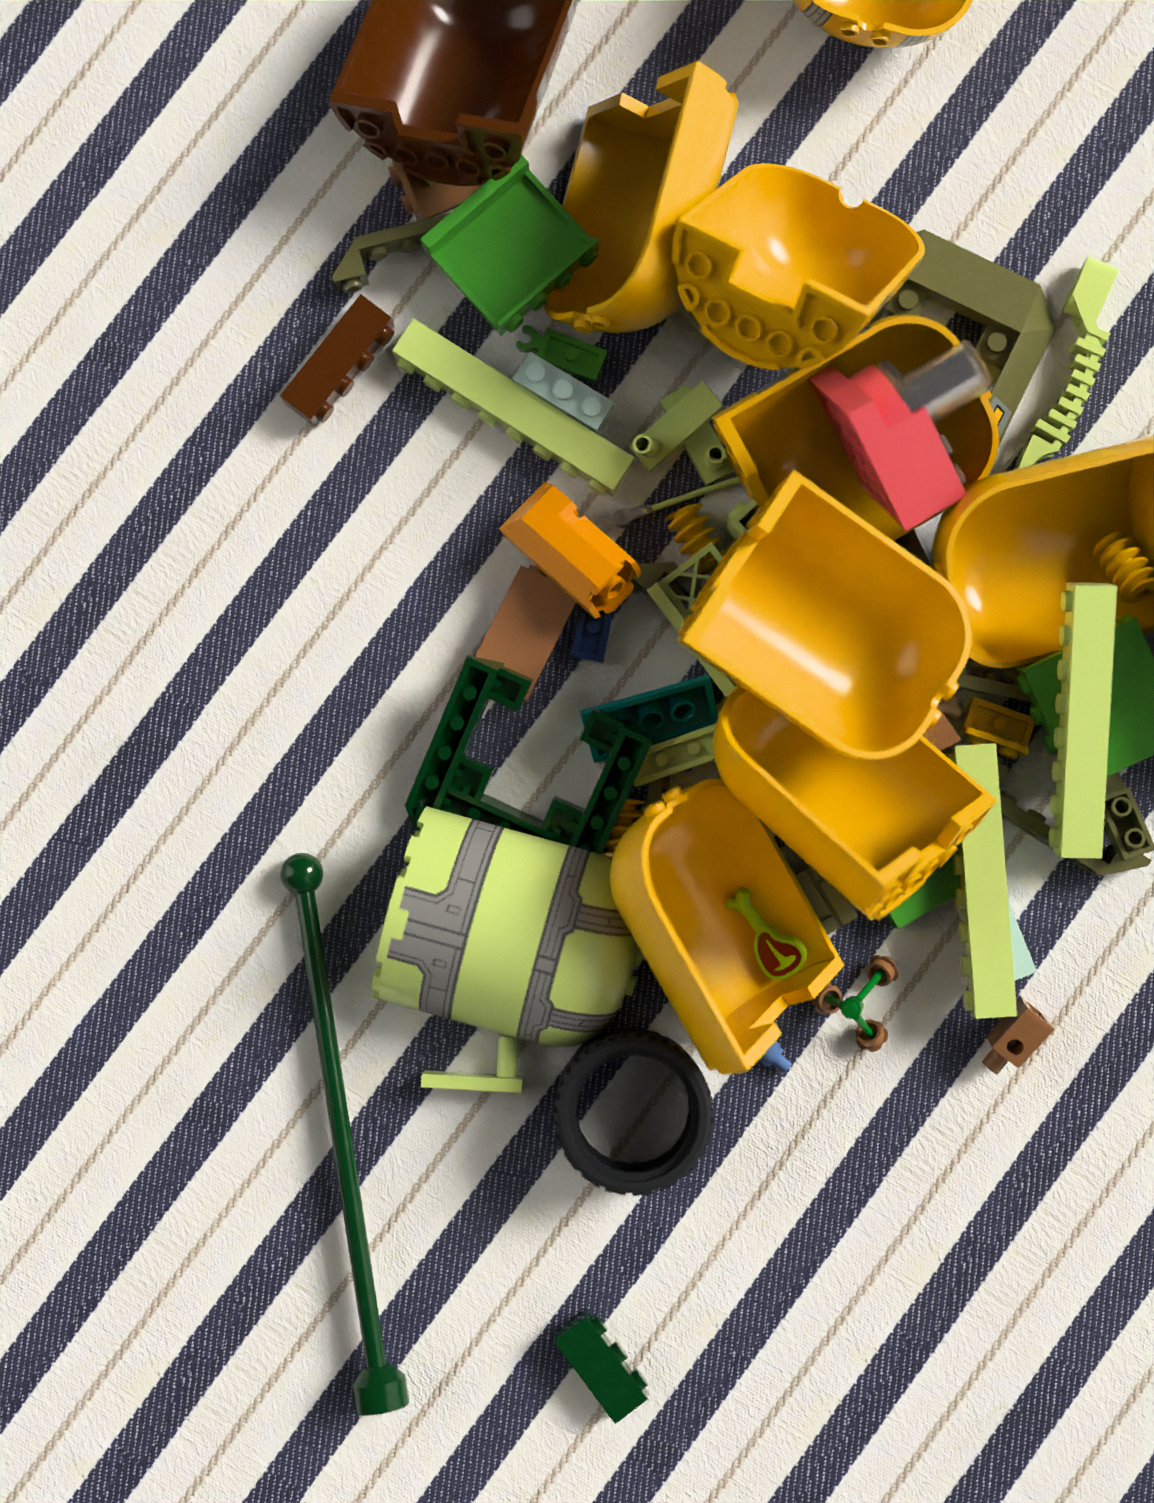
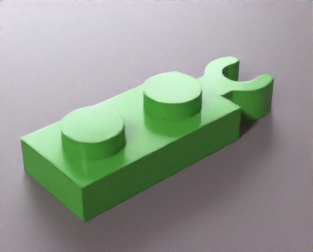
[516,325,607,384]

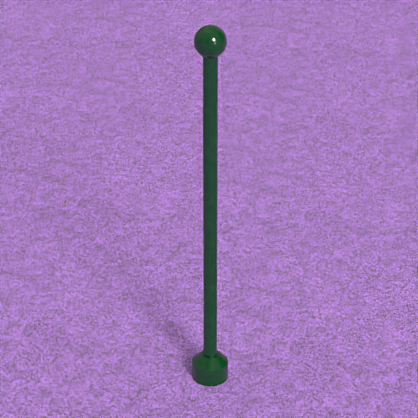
[280,853,410,1416]

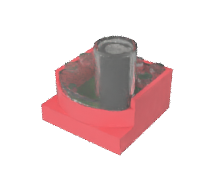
[808,340,992,531]

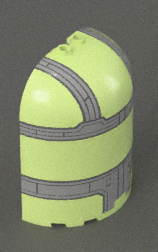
[372,807,643,1048]

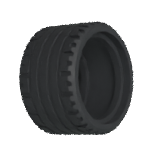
[554,1028,714,1196]

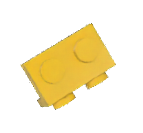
[959,697,1035,760]

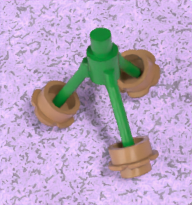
[811,955,899,1052]

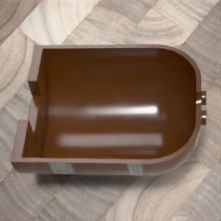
[329,0,578,186]

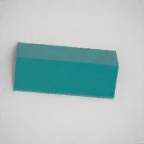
[580,674,718,763]

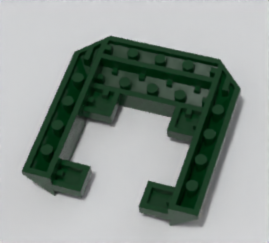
[405,655,653,855]

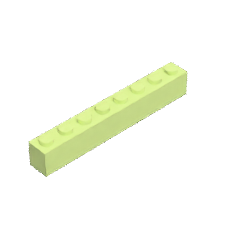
[392,318,634,497]
[1048,583,1117,858]
[946,743,1017,1019]

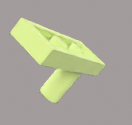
[628,381,725,472]
[659,385,735,487]
[634,724,716,787]
[421,1036,524,1093]

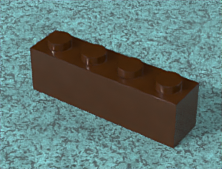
[280,294,395,427]

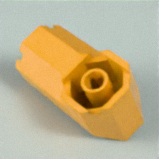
[499,482,642,619]

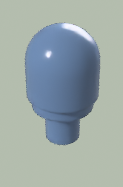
[758,1041,792,1074]

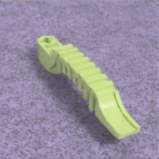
[1014,255,1118,470]

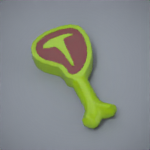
[726,887,807,980]

